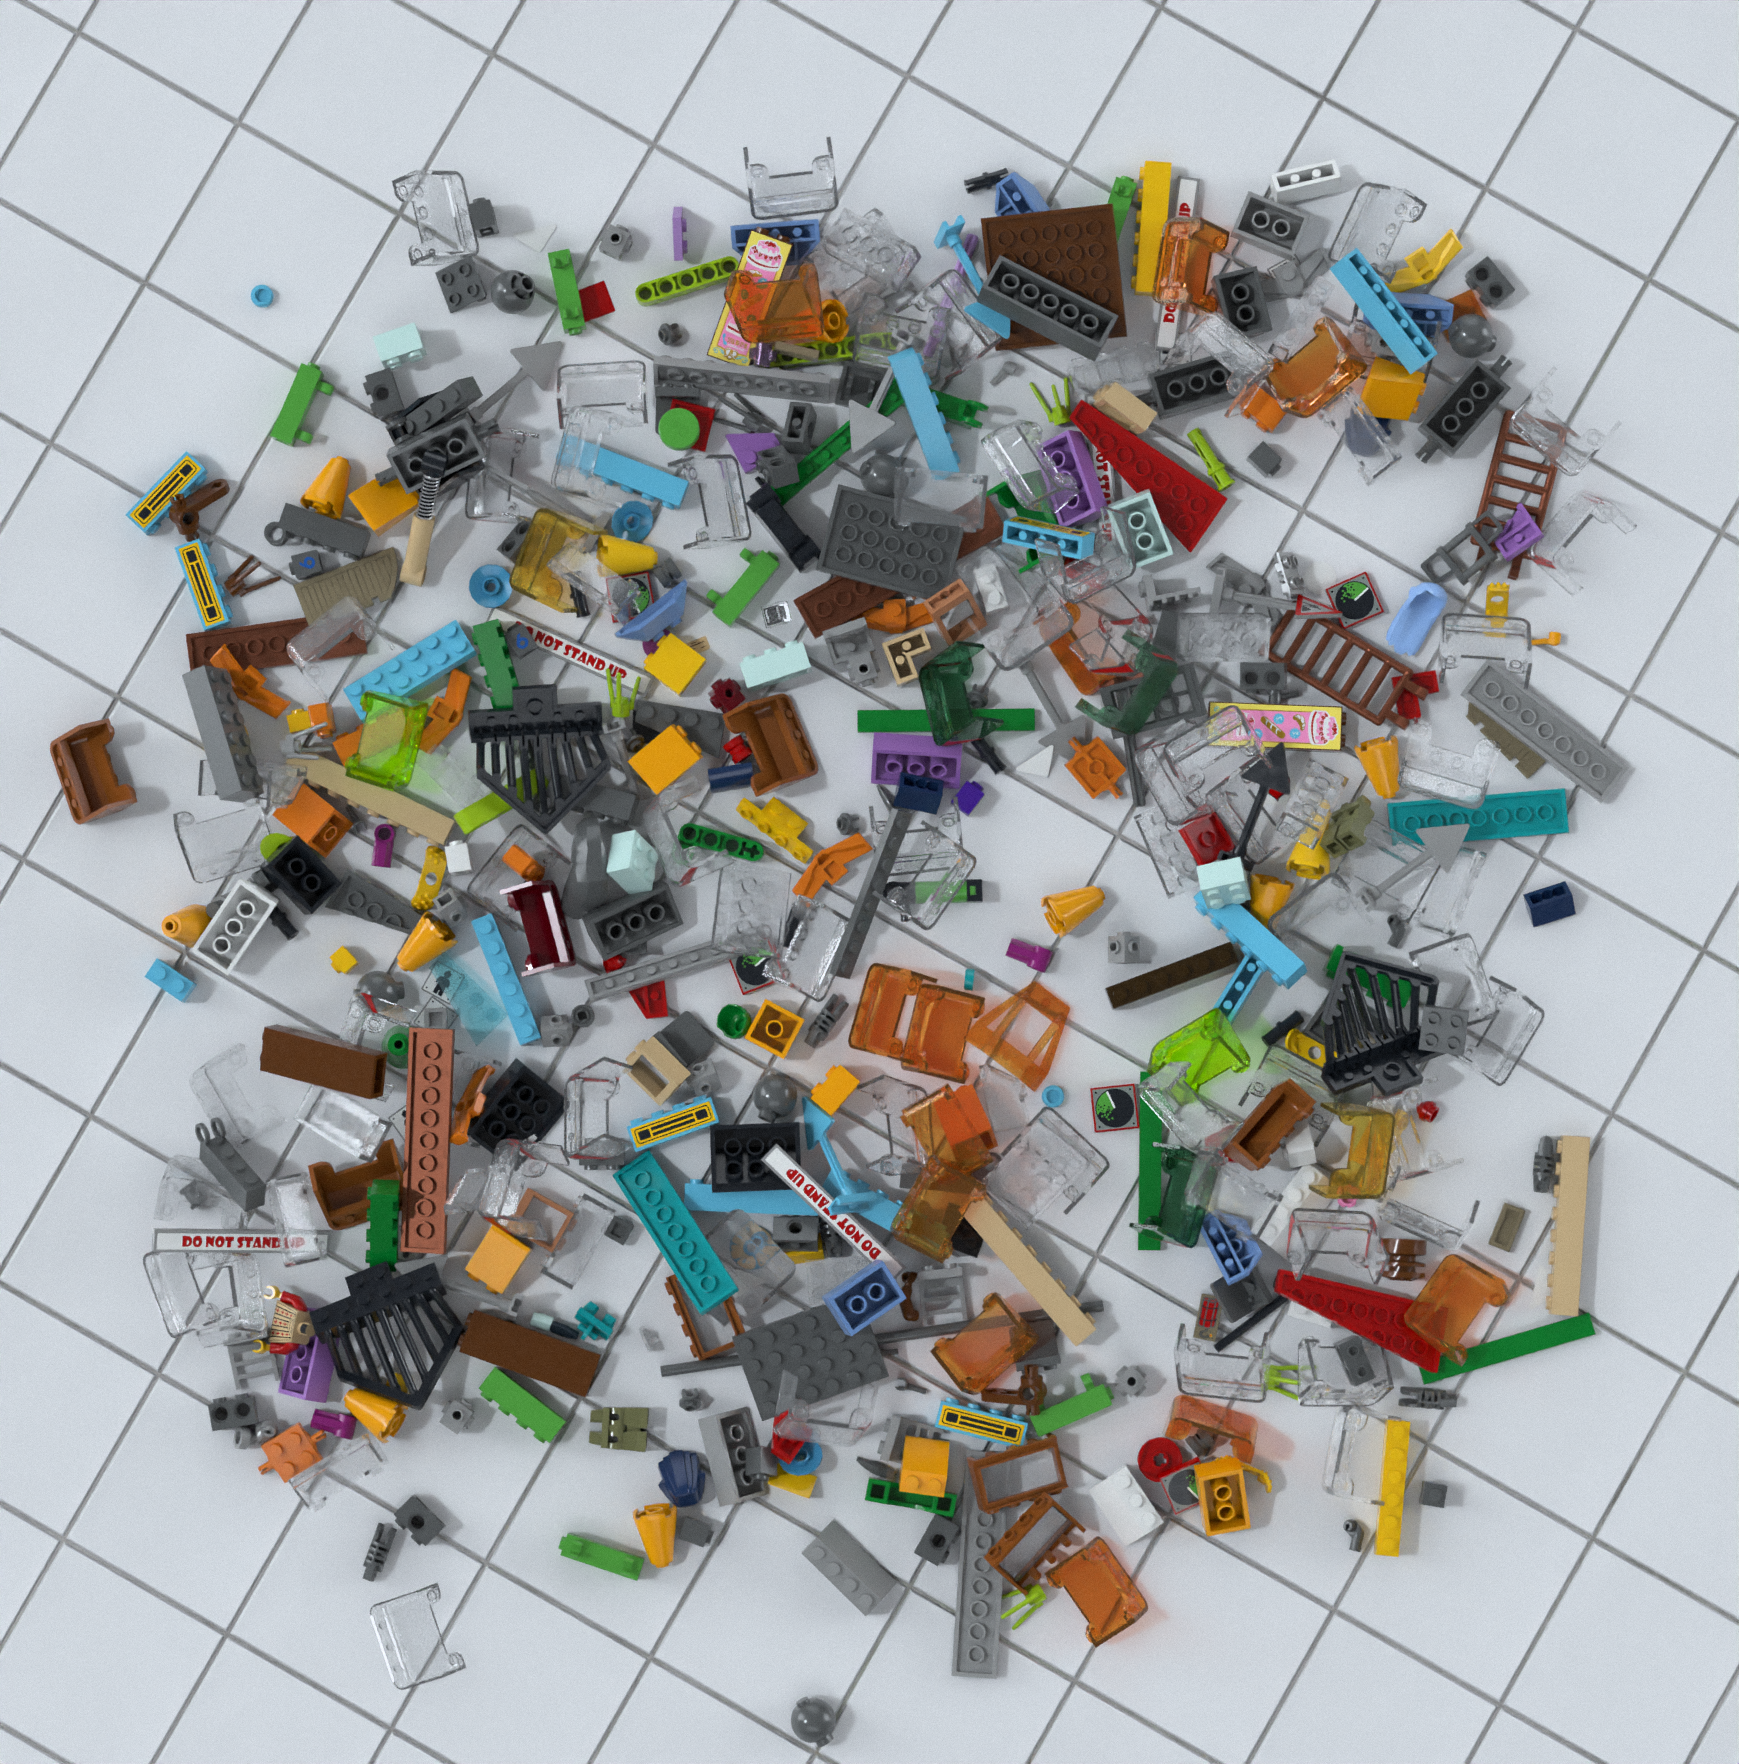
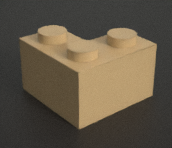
[882,628,931,687]

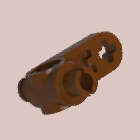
[169,479,230,542]
[981,1364,1047,1416]

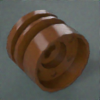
[1378,1238,1427,1281]

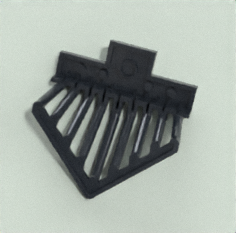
[468,684,611,834]
[1320,951,1446,1097]
[309,1261,465,1410]

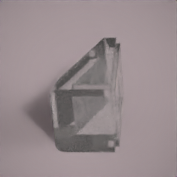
[761,601,792,628]
[639,1326,660,1353]

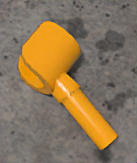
[1530,632,1561,646]

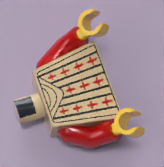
[252,1285,315,1355]

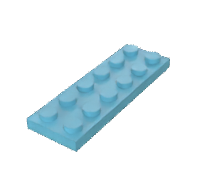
[343,620,477,724]

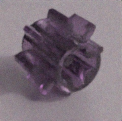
[749,343,777,367]

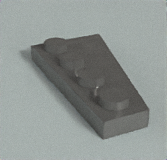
[635,700,725,758]
[325,869,422,935]

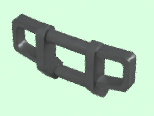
[1421,510,1503,586]

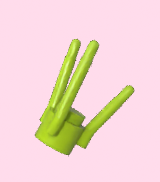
[1029,377,1072,426]
[606,668,641,718]
[1261,1365,1316,1402]
[1001,1583,1047,1630]

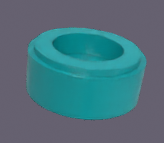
[964,968,975,991]

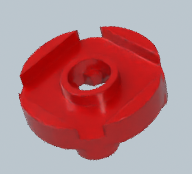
[1137,1437,1182,1482]

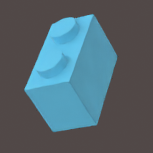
[144,958,197,1003]

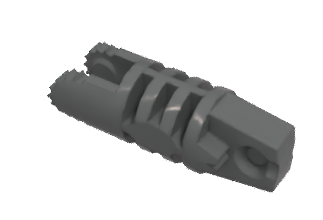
[804,993,849,1048]
[1532,1135,1555,1193]
[819,1217,842,1258]
[1398,1386,1457,1410]
[363,1523,397,1582]

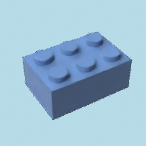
[822,1259,906,1336]

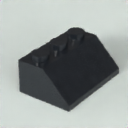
[259,835,342,915]

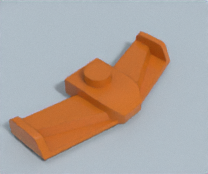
[851,599,933,634]
[210,643,291,719]
[411,668,472,755]
[792,832,874,908]
[450,1065,496,1145]

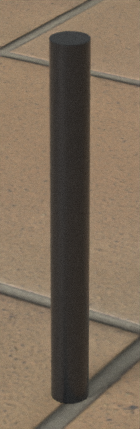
[1213,1295,1289,1353]

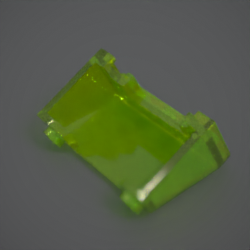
[345,690,428,792]
[1147,1008,1251,1107]

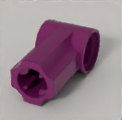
[371,824,396,868]
[1005,938,1053,973]
[310,1409,358,1440]

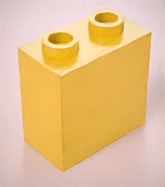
[643,633,707,697]

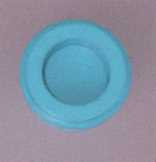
[251,285,274,308]
[1042,1085,1064,1108]

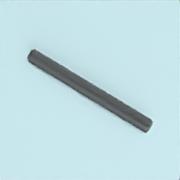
[1114,676,1146,807]

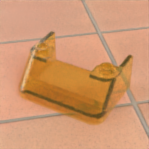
[509,508,608,613]
[1309,1102,1395,1199]

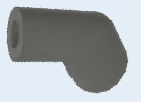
[1387,914,1406,949]
[1343,1519,1364,1552]

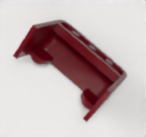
[499,880,576,977]

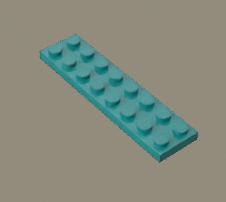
[1387,788,1569,848]
[612,1150,739,1316]

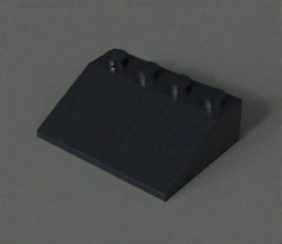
[467,1058,572,1172]
[710,1122,801,1193]

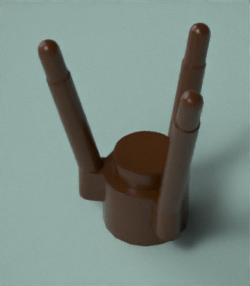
[224,555,281,597]

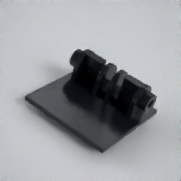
[942,1202,984,1258]

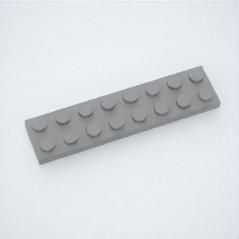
[653,355,831,404]
[1460,659,1629,803]

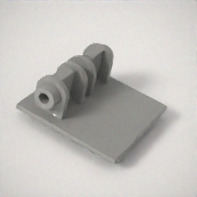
[1274,552,1305,599]

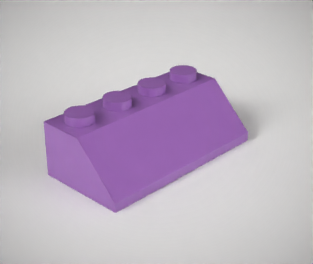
[1033,430,1110,527]
[871,732,963,789]
[278,1307,340,1403]

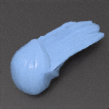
[1386,582,1448,656]

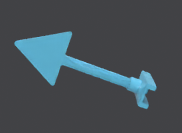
[934,215,1010,339]
[802,1097,877,1216]

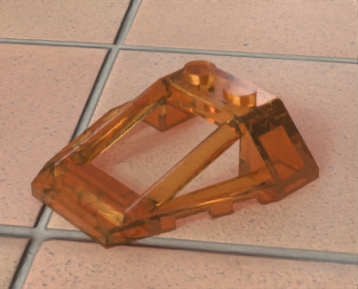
[963,981,1070,1092]

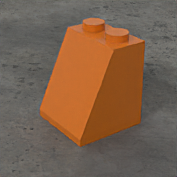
[272,781,353,858]
[931,1084,998,1162]

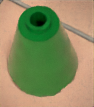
[381,1024,413,1069]

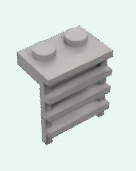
[1138,574,1201,612]
[822,617,876,665]
[917,1263,968,1325]
[222,1324,280,1390]
[877,1414,944,1464]

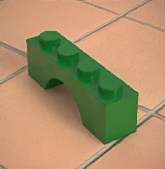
[865,1477,957,1517]

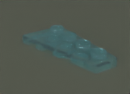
[429,952,508,1046]

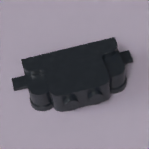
[746,476,821,573]

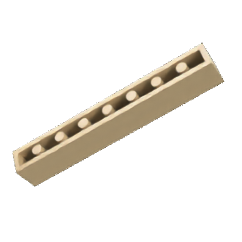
[284,752,457,847]
[1545,1135,1590,1316]
[958,1192,1096,1346]

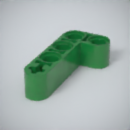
[673,823,764,866]

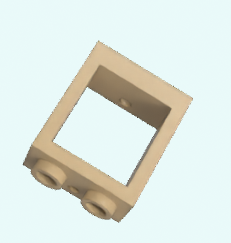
[1091,382,1157,436]
[622,1036,691,1106]

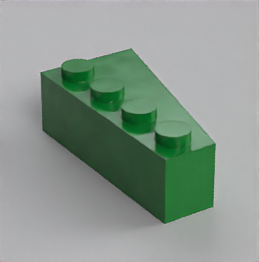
[471,619,519,709]
[1322,944,1411,1009]
[365,1179,400,1272]

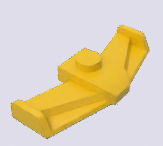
[1380,228,1463,293]

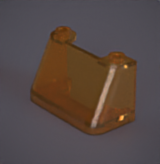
[1152,217,1230,317]
[1262,316,1367,418]
[901,983,985,1084]
[900,1083,994,1187]
[890,1153,987,1264]
[930,1292,1039,1395]
[1162,1394,1258,1464]
[1044,1536,1148,1647]

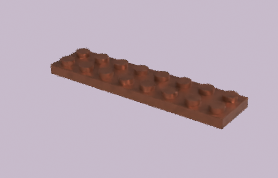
[186,610,368,671]

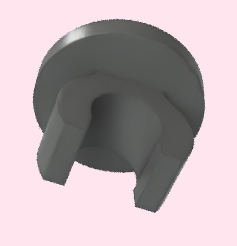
[658,323,682,346]
[966,684,989,708]
[623,728,645,753]
[836,813,859,835]
[679,1388,701,1412]

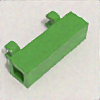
[1107,176,1137,243]
[548,249,586,336]
[270,362,334,447]
[706,548,780,628]
[1029,1373,1114,1437]
[558,1533,645,1581]

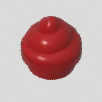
[603,954,627,973]
[1415,1101,1439,1123]

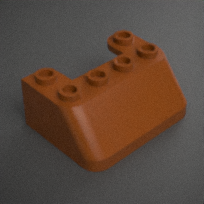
[722,693,818,797]
[50,718,138,825]
[1220,1078,1316,1171]
[308,1138,404,1230]

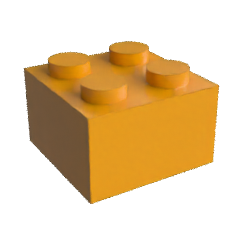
[745,999,805,1060]
[811,1065,860,1117]

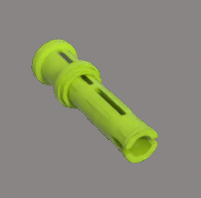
[1187,427,1235,492]

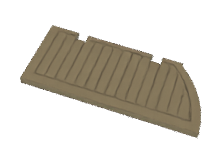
[293,547,398,630]
[1466,702,1546,779]

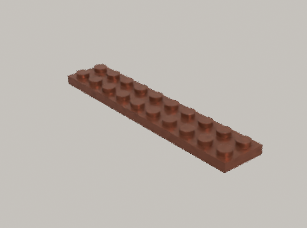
[793,495,1004,639]
[400,1027,455,1254]

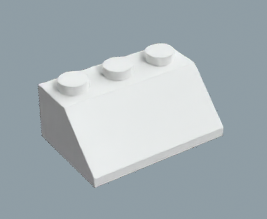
[1088,1465,1164,1546]

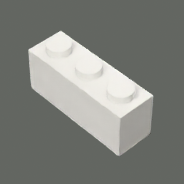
[1270,159,1341,205]

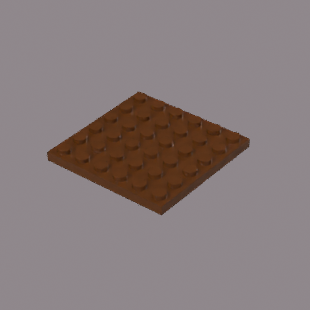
[981,203,1128,351]

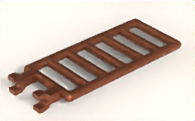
[1470,410,1568,581]
[1261,600,1428,731]

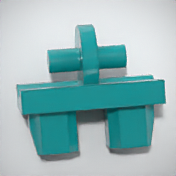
[574,1301,616,1341]

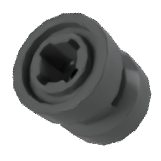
[652,558,682,588]
[571,1004,595,1028]
[1185,1426,1216,1457]

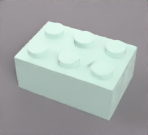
[1108,489,1174,570]
[739,640,812,693]

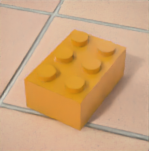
[1194,1457,1251,1537]

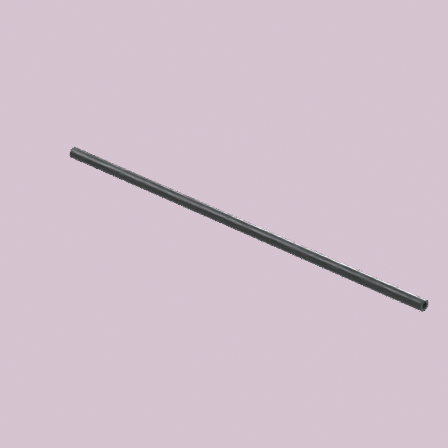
[660,1300,1104,1377]

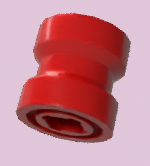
[723,734,753,765]

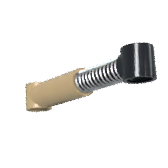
[399,450,449,587]

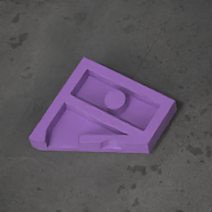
[672,207,688,261]
[725,433,780,474]
[1494,503,1545,562]

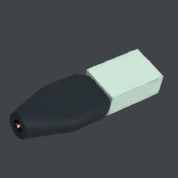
[530,1312,580,1340]

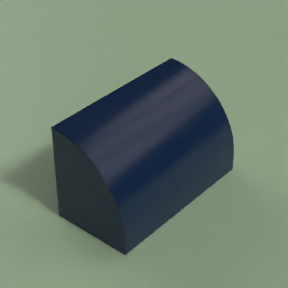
[707,762,754,793]
[893,772,944,815]
[1523,881,1576,927]

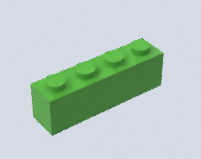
[479,1366,567,1444]

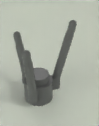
[713,393,765,433]

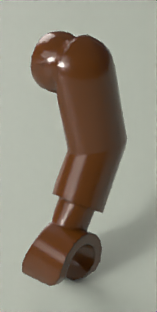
[899,1271,919,1322]

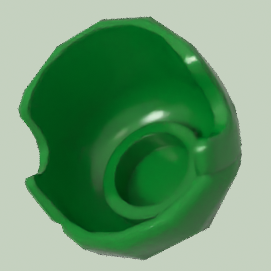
[717,1004,752,1040]

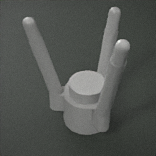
[281,722,332,760]

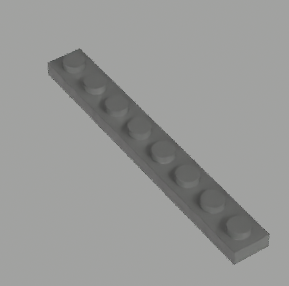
[829,807,913,979]

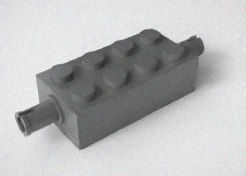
[1135,349,1262,420]
[1415,355,1512,464]
[375,411,500,494]

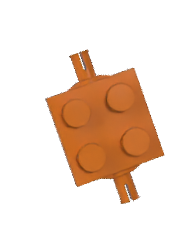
[1064,736,1126,799]
[258,1422,327,1483]

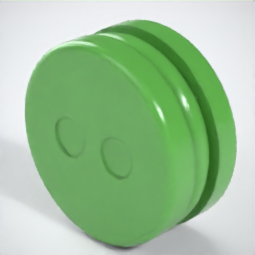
[658,408,700,451]

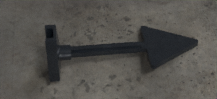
[1217,742,1290,872]

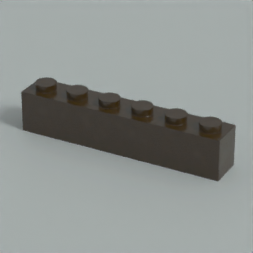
[1105,942,1239,1010]

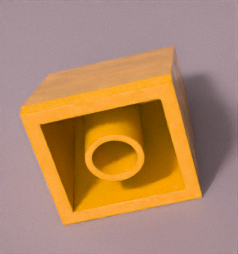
[1355,356,1427,421]
[348,478,420,537]
[627,724,703,795]
[465,1225,533,1295]
[899,1435,950,1497]

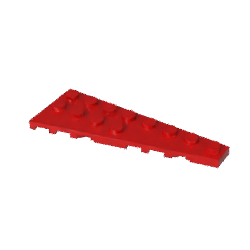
[1069,399,1228,552]
[1274,1269,1448,1373]

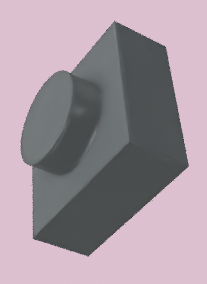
[604,1215,634,1246]

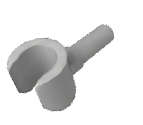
[990,361,1017,386]

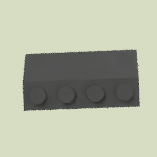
[581,879,684,961]

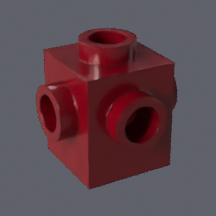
[707,678,746,714]

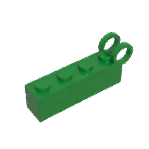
[892,378,989,430]

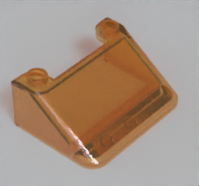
[724,263,825,344]
[1404,1254,1511,1367]

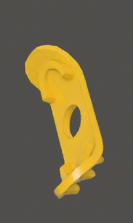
[1485,582,1510,630]
[411,846,447,910]
[1285,1029,1337,1070]
[1212,1455,1272,1493]

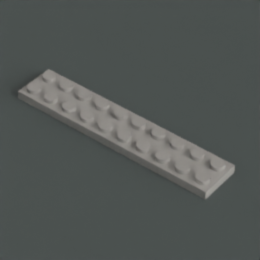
[952,1450,1010,1679]

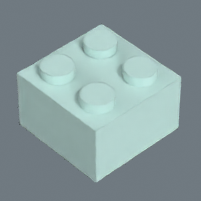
[373,322,427,370]
[606,830,658,895]
[1196,857,1251,909]

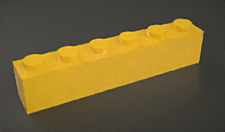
[1131,161,1172,297]
[1374,1419,1410,1557]

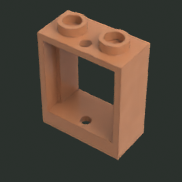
[923,578,988,649]
[506,1188,577,1253]

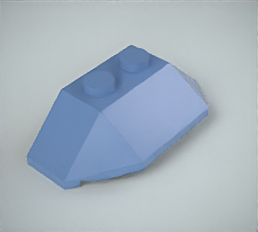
[995,172,1050,216]
[730,219,820,266]
[1363,292,1454,341]
[614,579,687,642]
[1195,1210,1263,1286]

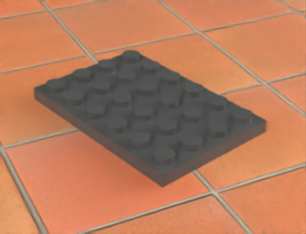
[816,484,967,600]
[732,1304,889,1421]

